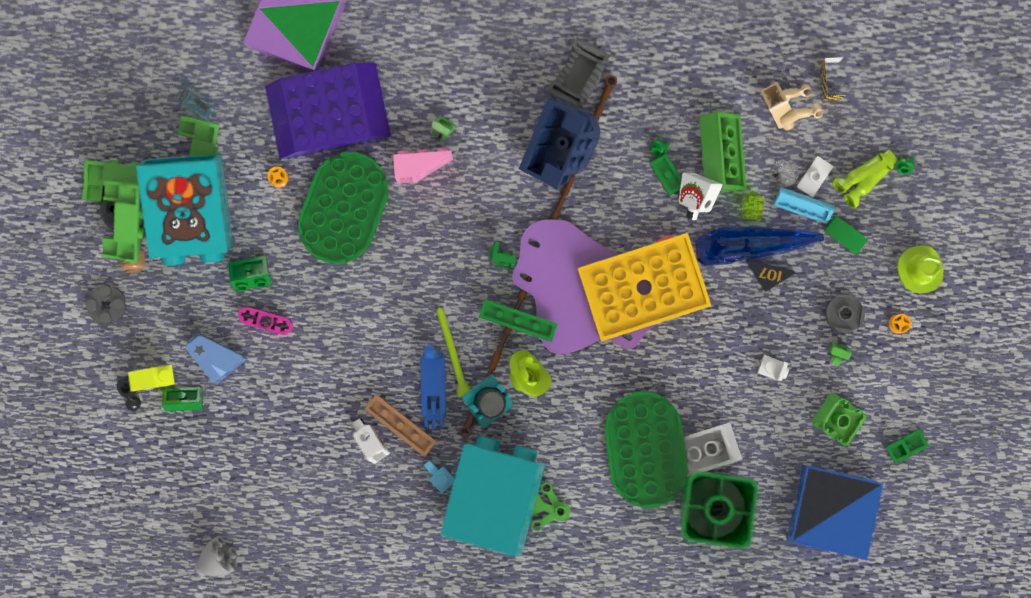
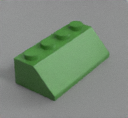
[699,112,747,192]

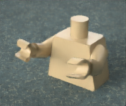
[760,82,823,130]

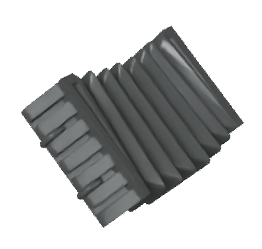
[546,37,610,108]

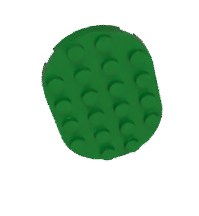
[298,152,389,264]
[605,392,688,508]

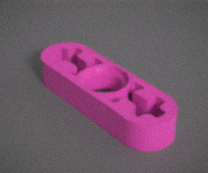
[238,307,293,335]

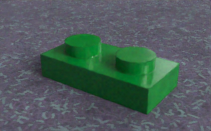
[649,154,682,196]

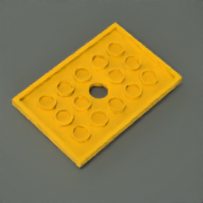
[577,233,711,341]

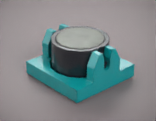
[461,374,514,429]

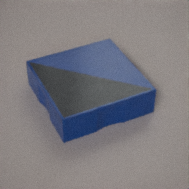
[787,465,884,560]

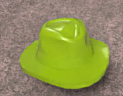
[897,245,943,294]
[509,350,551,397]

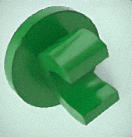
[649,136,670,157]
[895,154,915,174]

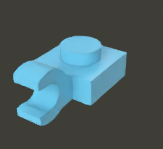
[424,460,455,494]

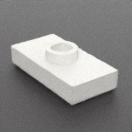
[796,156,834,198]

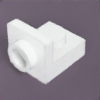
[757,355,789,381]

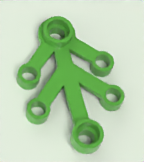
[531,482,570,532]

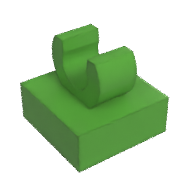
[431,116,456,141]
[829,341,852,366]

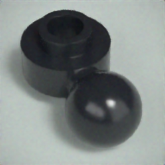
[117,376,141,411]

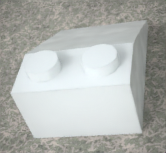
[684,422,742,477]

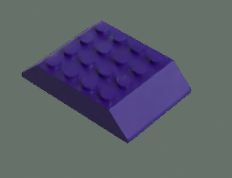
[265,63,391,160]

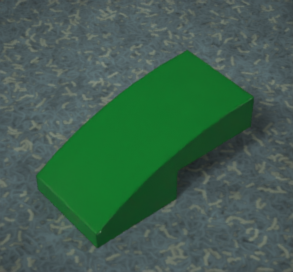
[824,216,867,255]
[886,429,930,464]

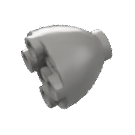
[195,536,238,577]

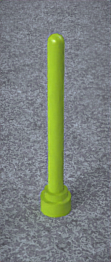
[436,308,471,398]

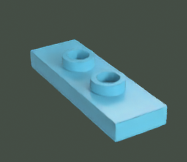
[773,187,835,224]

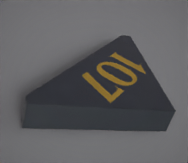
[746,260,795,292]

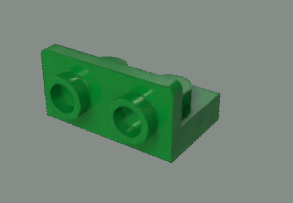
[489,241,516,269]
[228,255,272,291]

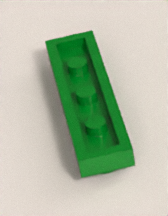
[479,299,558,342]

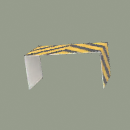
[821,57,846,100]

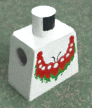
[679,172,722,220]
[352,418,390,464]

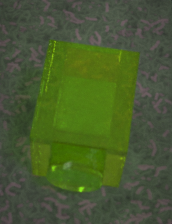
[740,192,764,222]

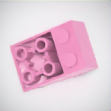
[393,148,453,183]

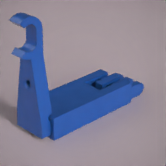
[420,344,446,429]

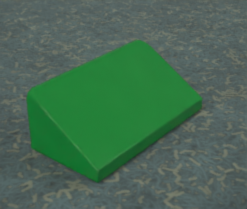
[162,387,203,411]

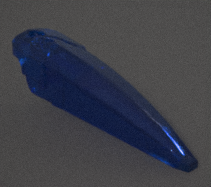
[695,226,824,266]

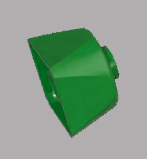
[679,472,759,549]

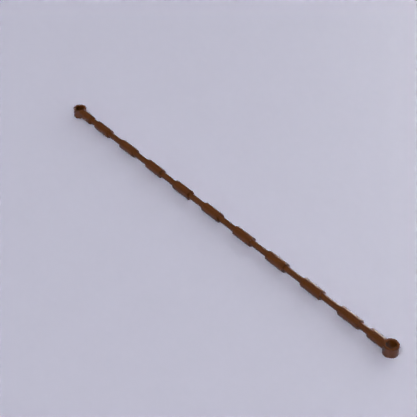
[459,75,617,438]

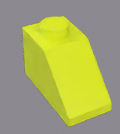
[128,365,175,392]

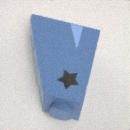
[185,335,247,383]

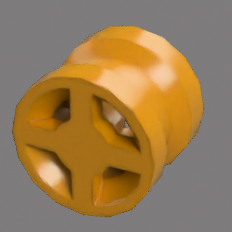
[267,166,289,187]
[888,314,911,333]

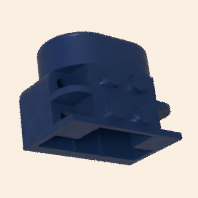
[519,98,600,189]

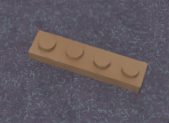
[364,394,437,457]

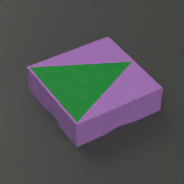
[243,0,345,72]

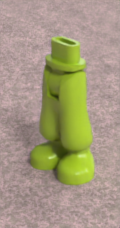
[832,150,898,209]

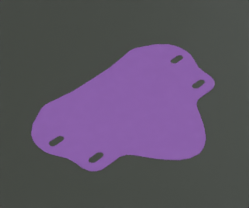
[512,219,658,354]

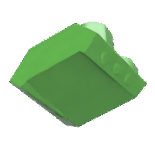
[812,393,867,447]

